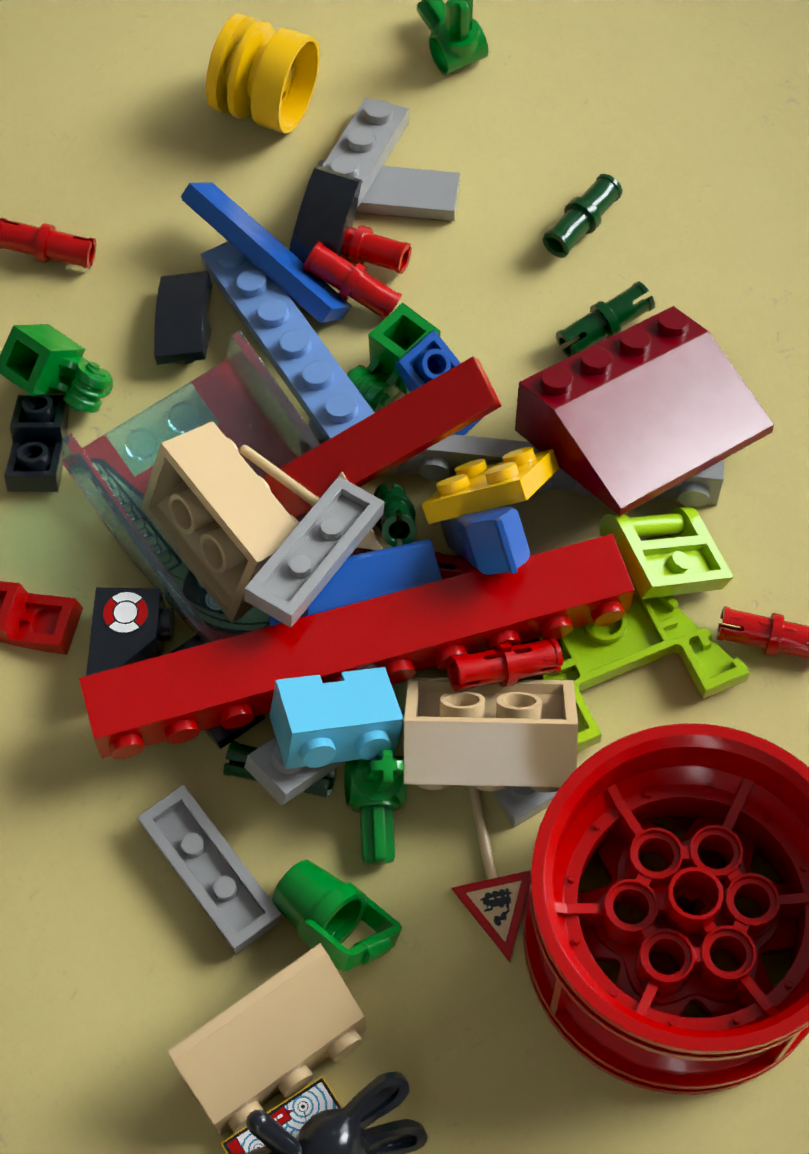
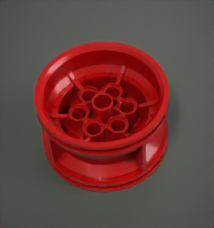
[523,723,809,1095]

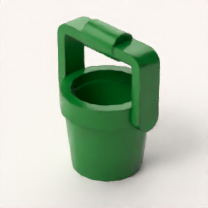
[272,859,402,971]

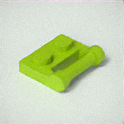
[599,507,733,599]

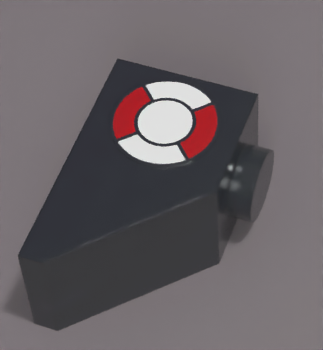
[86,587,175,676]

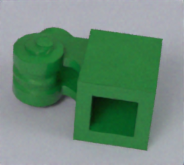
[347,302,441,413]
[0,324,113,413]

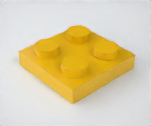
[422,447,559,524]

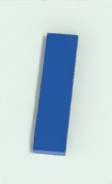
[180,182,352,323]

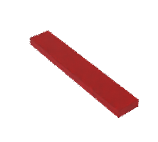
[263,356,502,521]

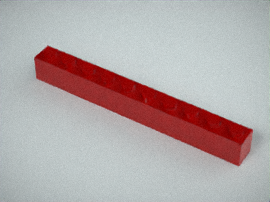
[79,533,635,759]

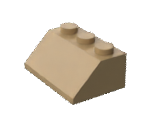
[141,421,299,623]
[404,677,578,793]
[167,944,366,1136]

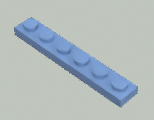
[200,241,374,441]

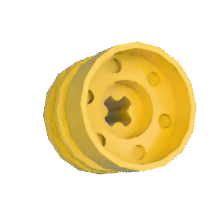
[205,14,320,134]

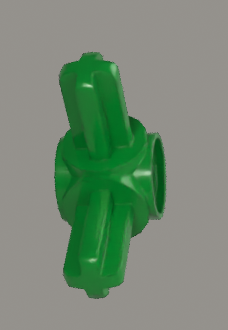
[416,0,489,75]
[344,749,407,865]

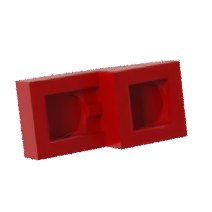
[0,581,83,655]

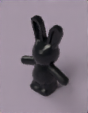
[246,1071,428,1154]

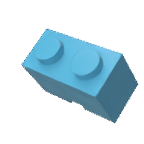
[270,667,404,769]

